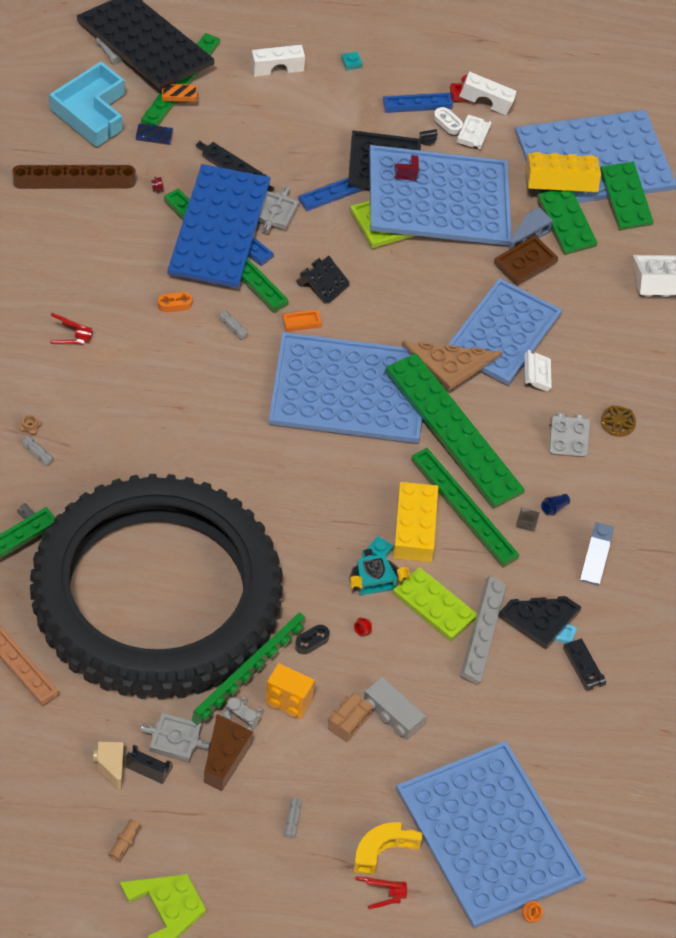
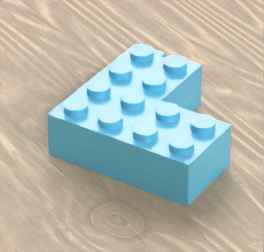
[49,61,125,147]

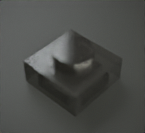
[516,507,540,532]

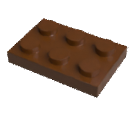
[494,235,558,285]

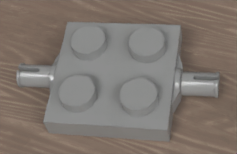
[258,186,299,234]
[141,713,211,762]

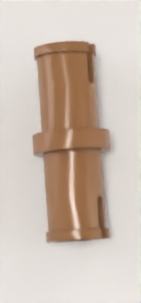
[108,819,141,862]

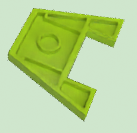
[120,874,206,938]

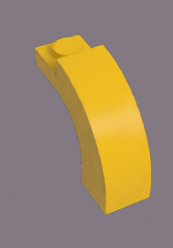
[353,822,422,875]

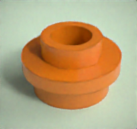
[522,900,543,922]

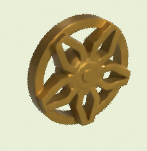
[601,405,636,436]

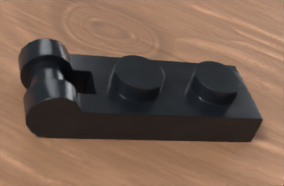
[563,638,606,691]

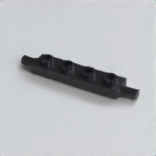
[196,141,274,192]

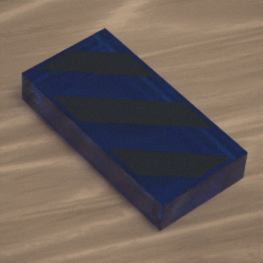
[136,123,173,145]

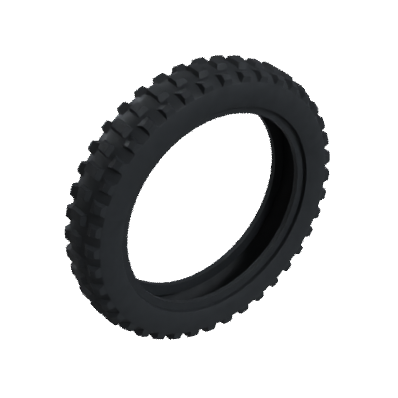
[30,474,283,699]

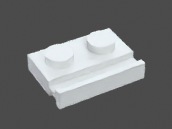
[457,115,492,150]
[524,350,552,392]

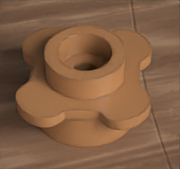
[19,415,41,434]

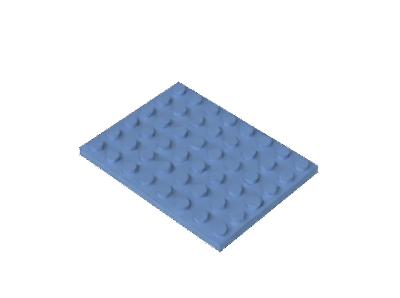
[515,110,676,203]
[369,145,512,246]
[269,332,422,444]
[396,741,586,929]

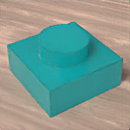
[341,51,363,71]
[367,536,394,558]

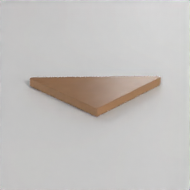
[402,340,502,390]

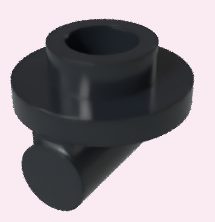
[419,129,438,145]

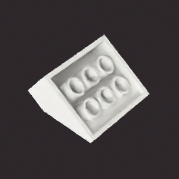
[632,255,676,297]

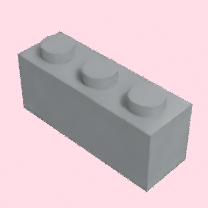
[364,677,426,741]

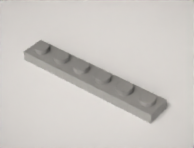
[460,575,506,685]

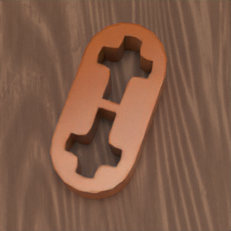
[158,292,192,312]

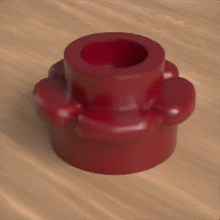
[151,176,164,194]

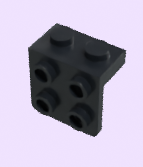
[296,256,350,304]

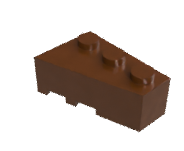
[204,714,253,791]

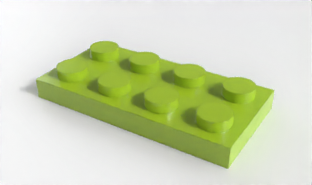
[393,567,477,642]

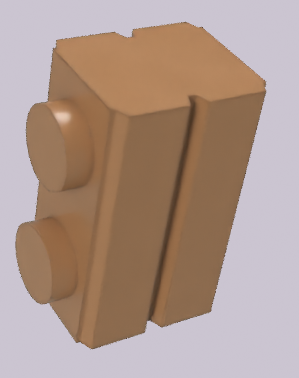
[328,693,373,742]

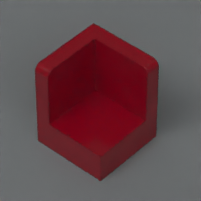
[394,155,419,181]

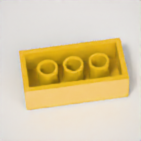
[526,152,601,192]
[393,482,438,563]

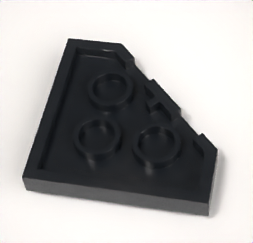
[498,596,582,649]

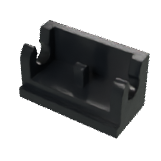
[126,745,173,784]

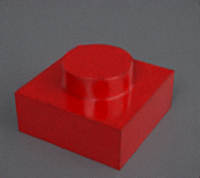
[449,83,469,102]

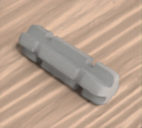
[219,310,248,339]
[22,436,53,466]
[284,798,302,838]

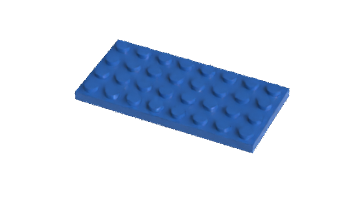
[167,164,271,288]

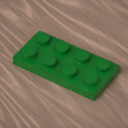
[600,161,654,231]
[537,190,598,255]

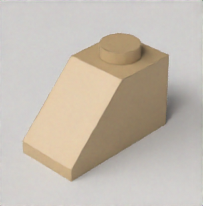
[93,742,124,789]

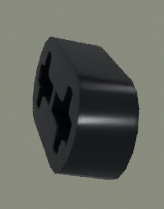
[295,625,330,655]

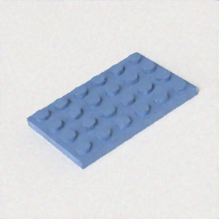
[448,278,562,386]

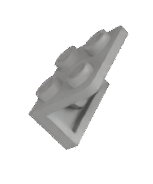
[549,413,590,457]

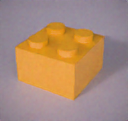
[265,663,315,720]

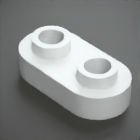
[434,107,463,135]

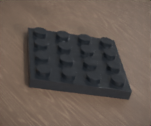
[348,130,421,189]

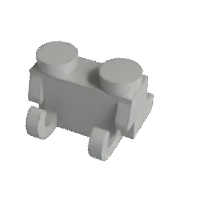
[223,696,264,731]

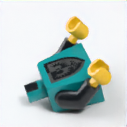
[349,549,410,596]

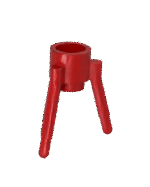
[50,313,93,345]
[355,876,407,909]

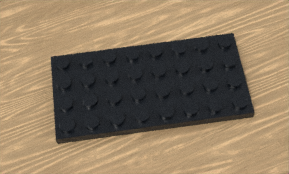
[77,0,214,90]

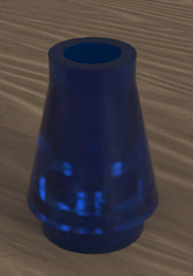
[541,494,570,515]

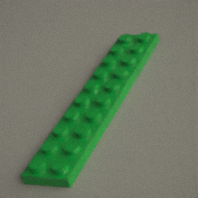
[385,353,525,509]

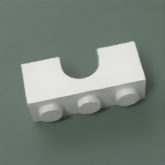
[251,45,305,77]
[459,72,516,115]

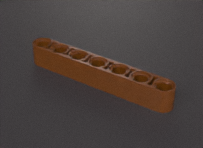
[12,165,136,189]

